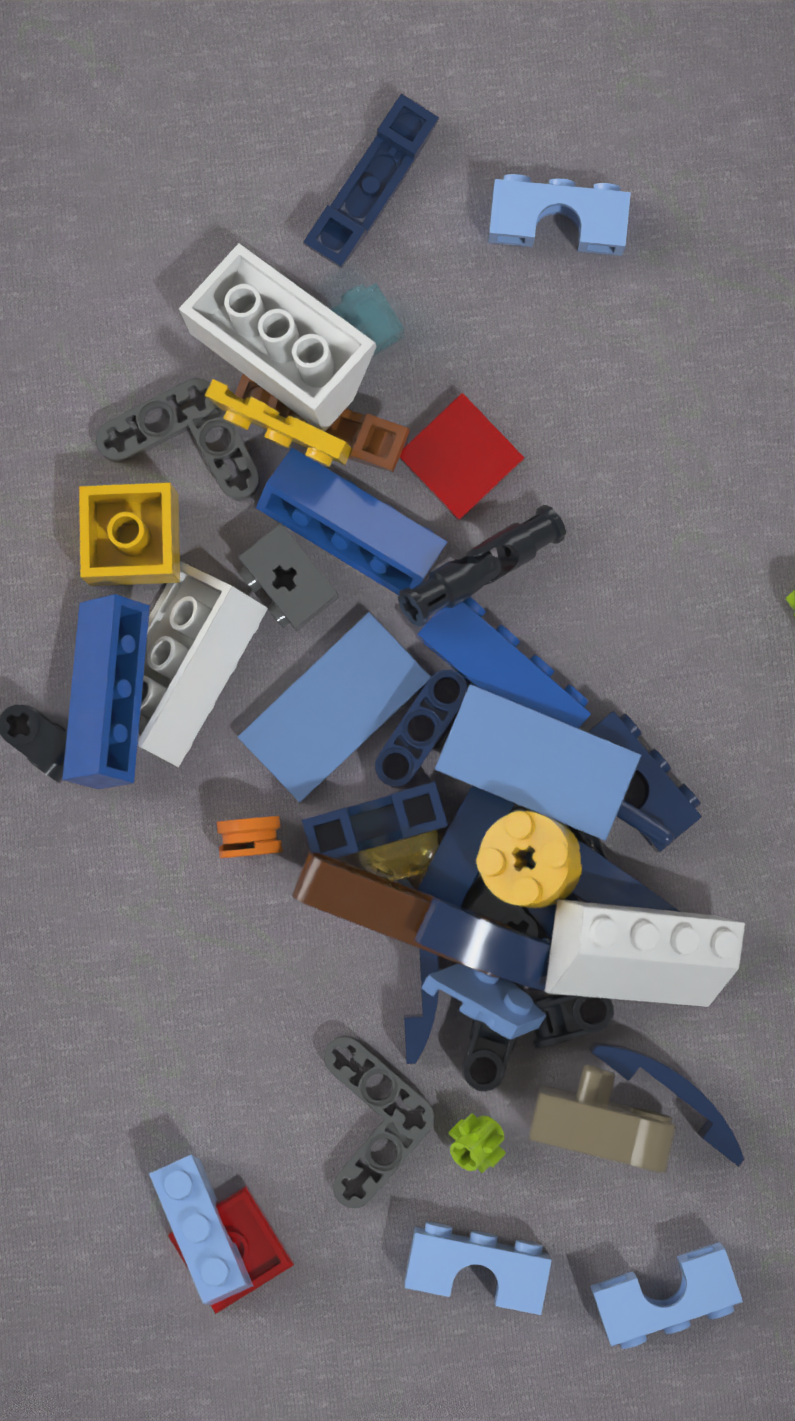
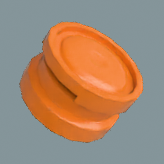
[216,816,283,858]

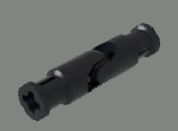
[398,505,566,627]

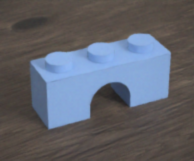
[488,174,631,256]
[149,1155,253,1305]
[404,1222,552,1315]
[590,1242,743,1349]

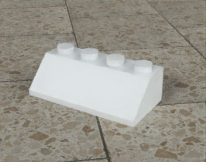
[179,243,377,432]
[138,561,268,768]
[545,899,745,1007]

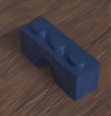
[587,711,702,852]
[302,782,448,859]

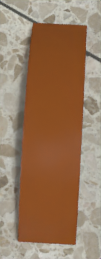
[235,374,410,472]

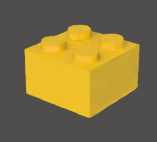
[79,483,180,586]

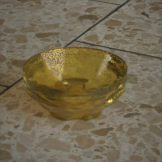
[356,829,440,881]

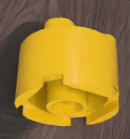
[476,811,582,908]

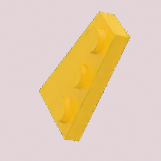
[205,379,352,467]

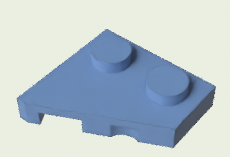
[422,964,546,1040]

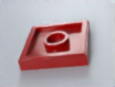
[399,393,525,521]
[168,1185,294,1314]

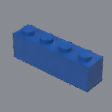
[256,447,447,595]
[63,594,150,789]
[417,597,591,729]

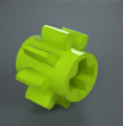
[448,1113,506,1173]

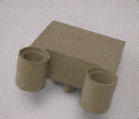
[529,1064,676,1173]

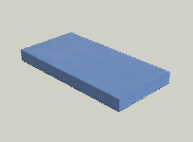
[238,612,431,803]
[435,684,642,841]

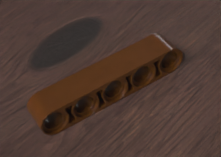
[292,852,515,978]

